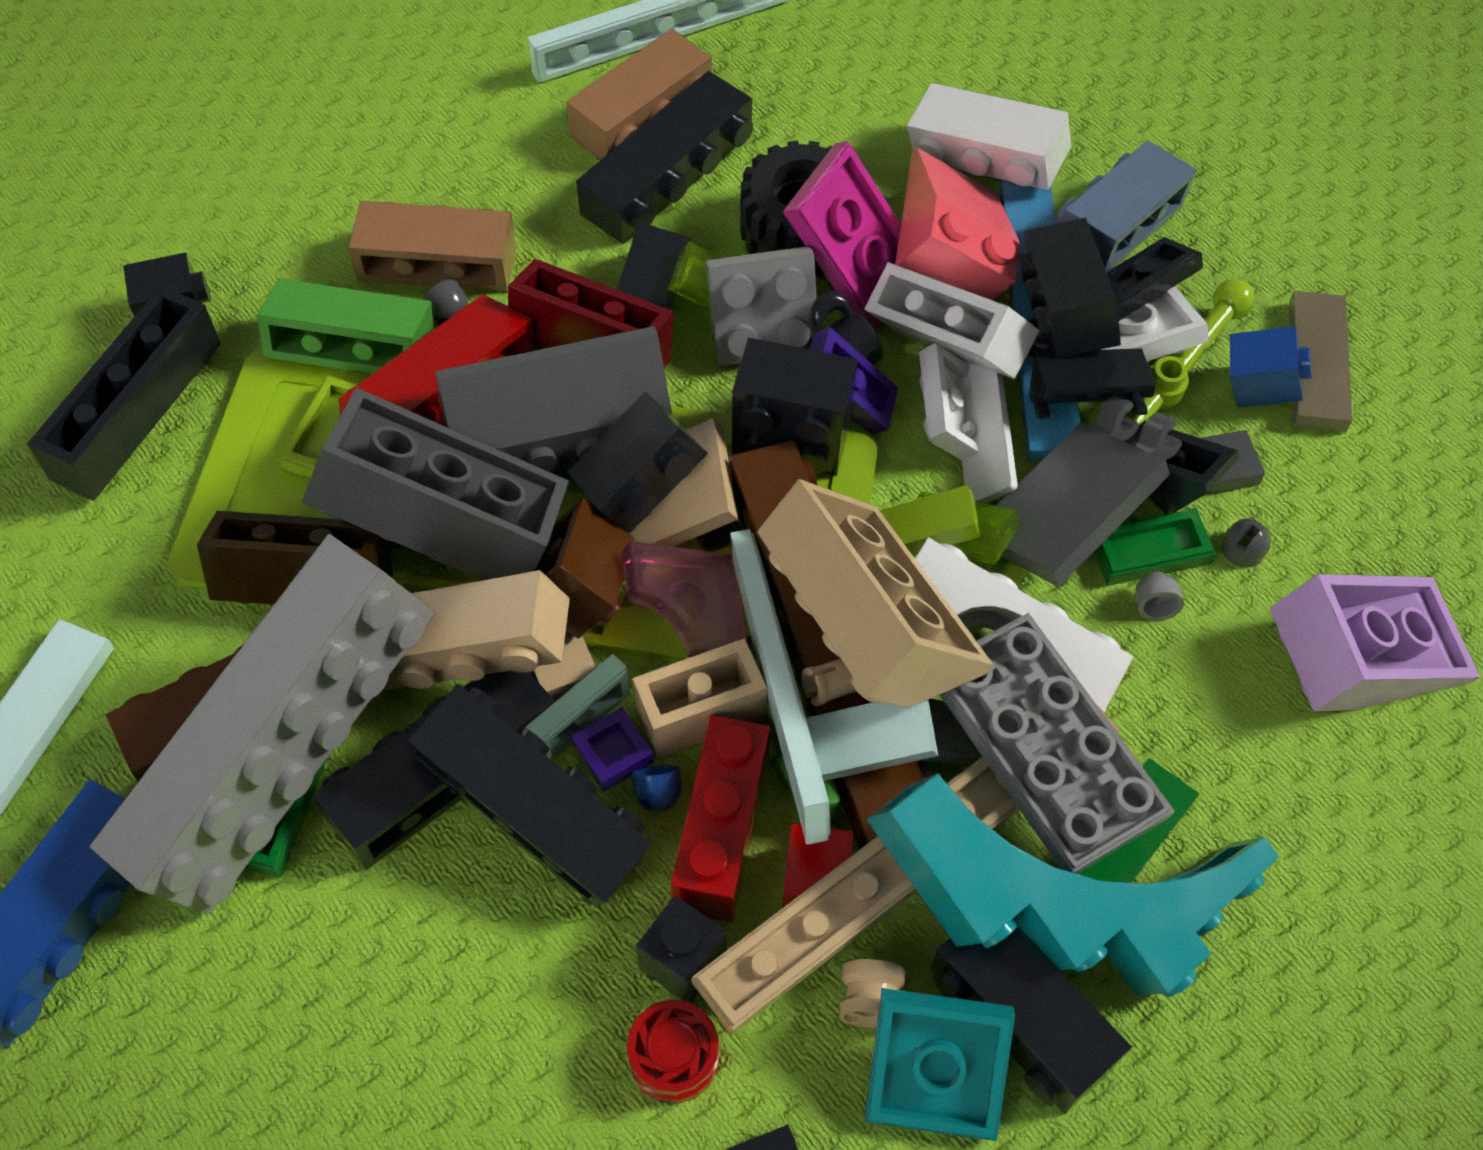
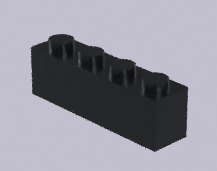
[576,70,753,244]
[27,286,221,501]
[313,671,555,870]
[405,684,652,908]

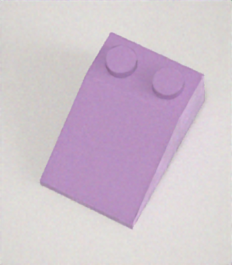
[1270,574,1480,711]

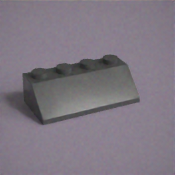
[435,326,672,472]
[302,388,569,580]

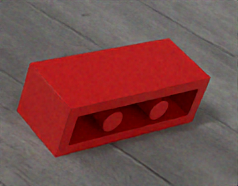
[670,715,770,923]

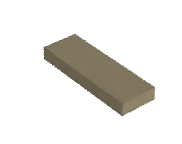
[1289,291,1352,432]

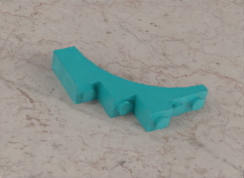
[866,773,1279,997]

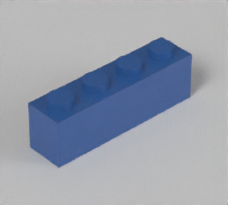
[0,779,131,1048]

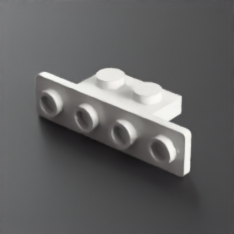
[919,342,1018,509]

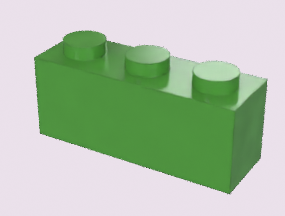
[257,278,434,374]

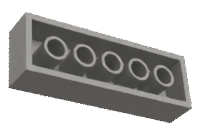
[89,534,435,914]

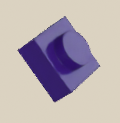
[571,707,654,792]

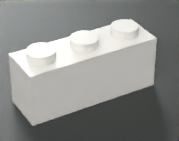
[907,83,1071,190]
[864,262,1039,379]

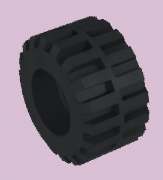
[740,141,833,276]

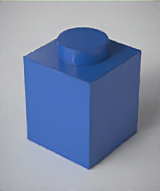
[1230,326,1312,408]

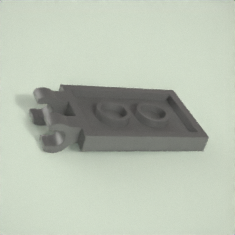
[975,395,1182,587]

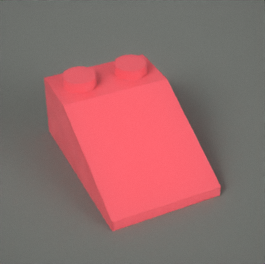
[895,148,1020,300]

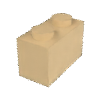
[632,638,767,759]

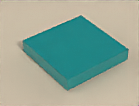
[865,988,1015,1141]

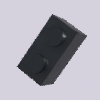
[567,392,708,533]

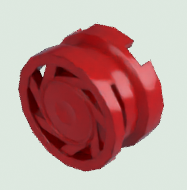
[627,1000,719,1104]

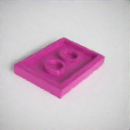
[783,141,901,330]

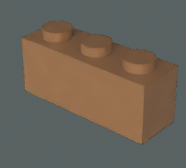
[566,28,712,160]
[348,201,516,292]

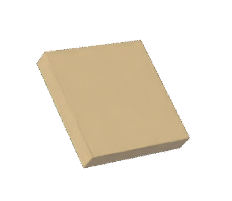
[629,418,738,560]

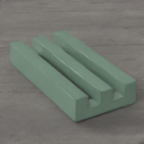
[525,654,629,761]

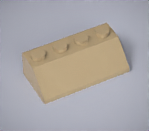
[757,479,994,708]

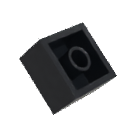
[732,337,858,476]

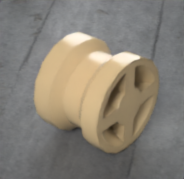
[839,959,905,1029]

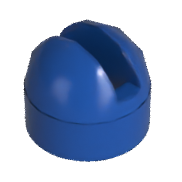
[632,765,682,811]

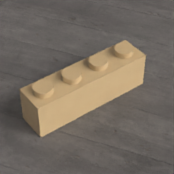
[377,570,570,696]

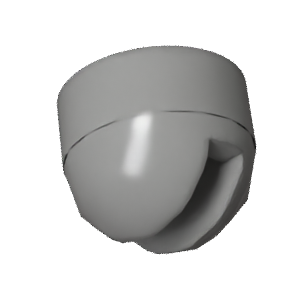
[1135,571,1184,621]

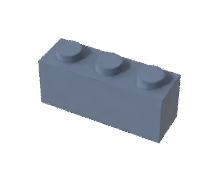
[1055,140,1197,273]

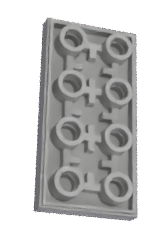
[940,612,1175,874]

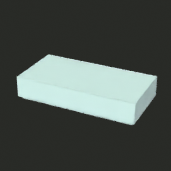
[806,700,938,781]

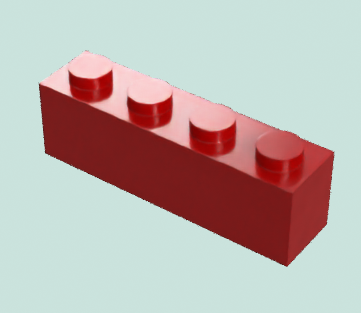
[338,294,533,424]

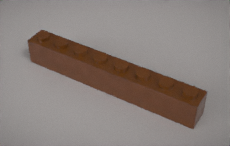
[729,440,931,850]

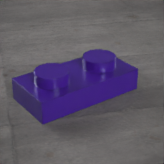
[810,327,898,435]

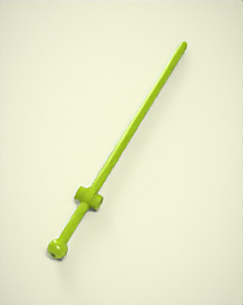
[966,279,1255,638]

